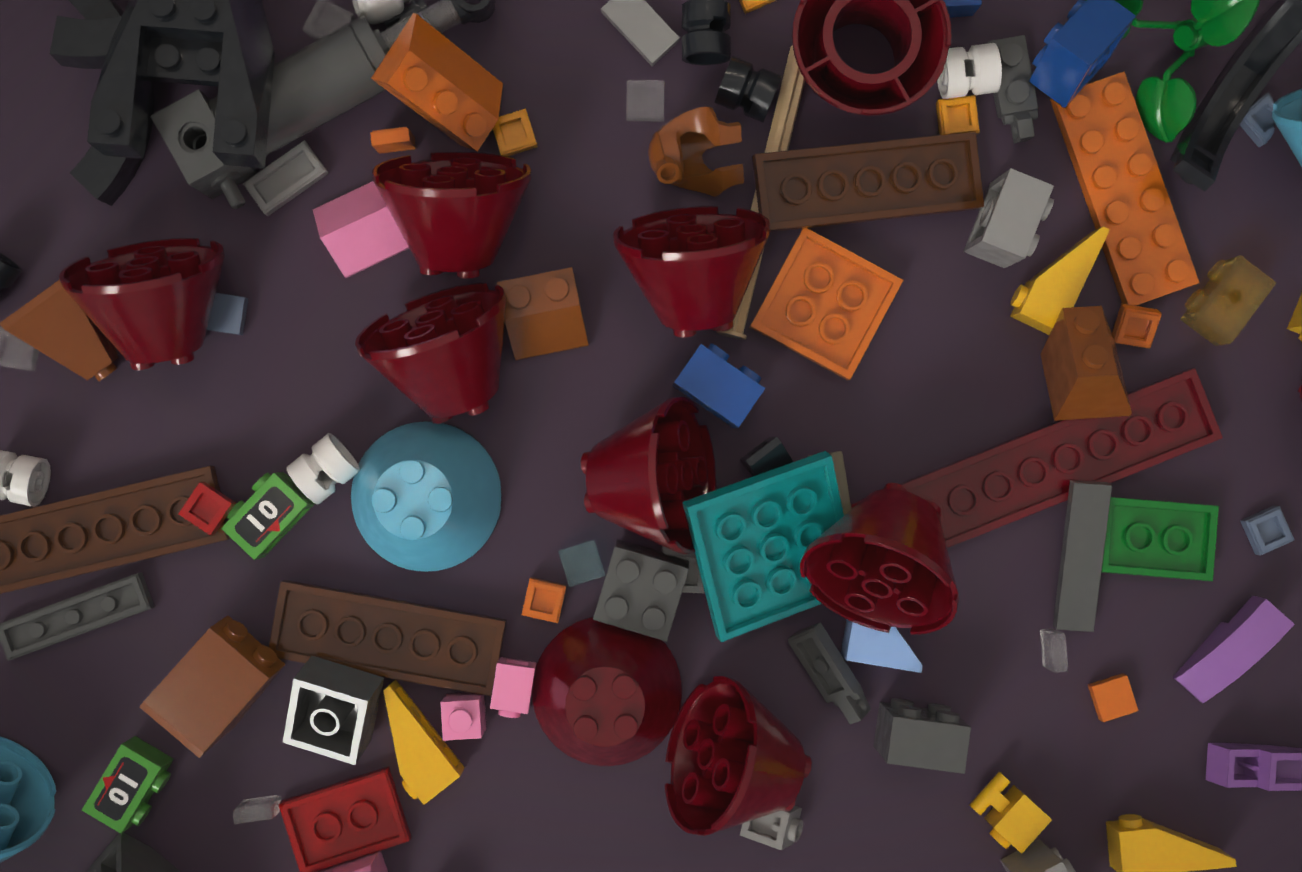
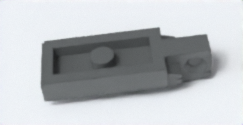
[986,35,1038,144]
[788,622,871,724]

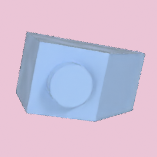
[841,619,923,673]

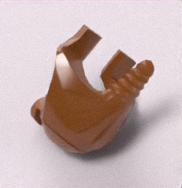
[648,107,744,197]

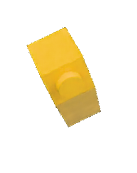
[1010,226,1110,335]
[383,680,465,805]
[1106,814,1237,872]

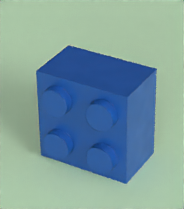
[1029,0,1136,108]
[672,343,766,428]

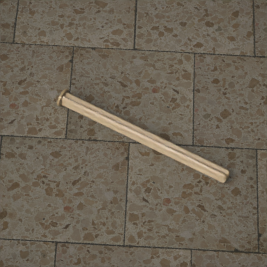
[717,45,805,340]

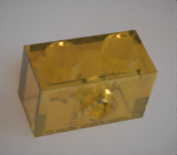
[1180,255,1277,346]

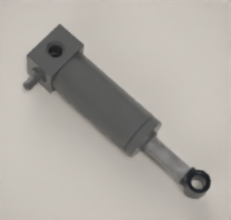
[151,0,496,209]

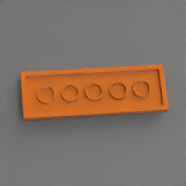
[1050,71,1200,306]

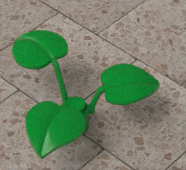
[1086,0,1260,142]

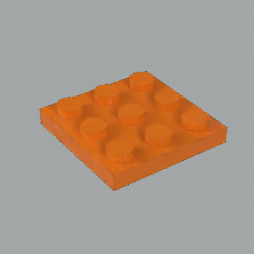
[749,228,904,380]

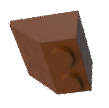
[497,267,589,360]

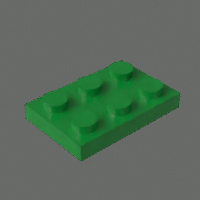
[1101,497,1219,581]

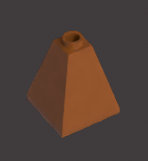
[0,279,119,382]

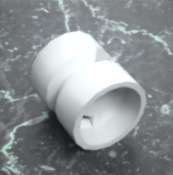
[937,43,1002,99]
[287,433,360,505]
[0,450,51,507]

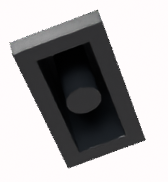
[740,437,793,476]

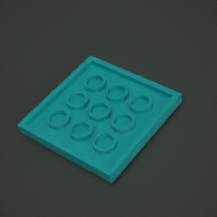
[682,451,844,642]

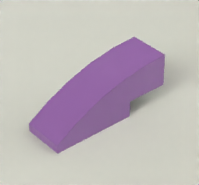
[1173,596,1295,703]
[1205,743,1302,791]

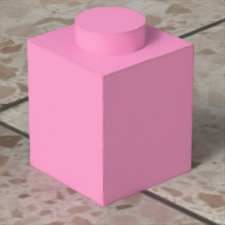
[490,657,537,718]
[440,692,486,741]

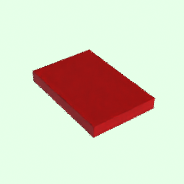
[278,766,412,872]

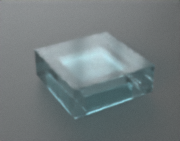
[558,539,606,587]

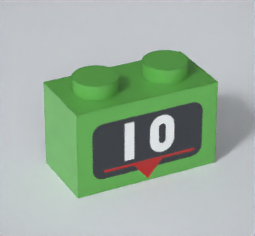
[221,472,315,560]
[82,736,174,834]

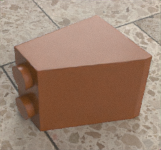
[1040,306,1132,421]
[140,615,286,758]

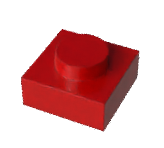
[178,482,236,536]

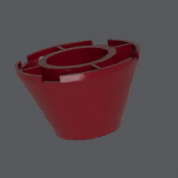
[792,0,952,116]

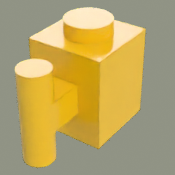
[969,772,1052,854]

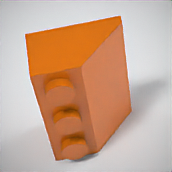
[371,13,503,152]

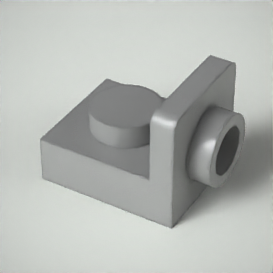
[740,806,803,850]

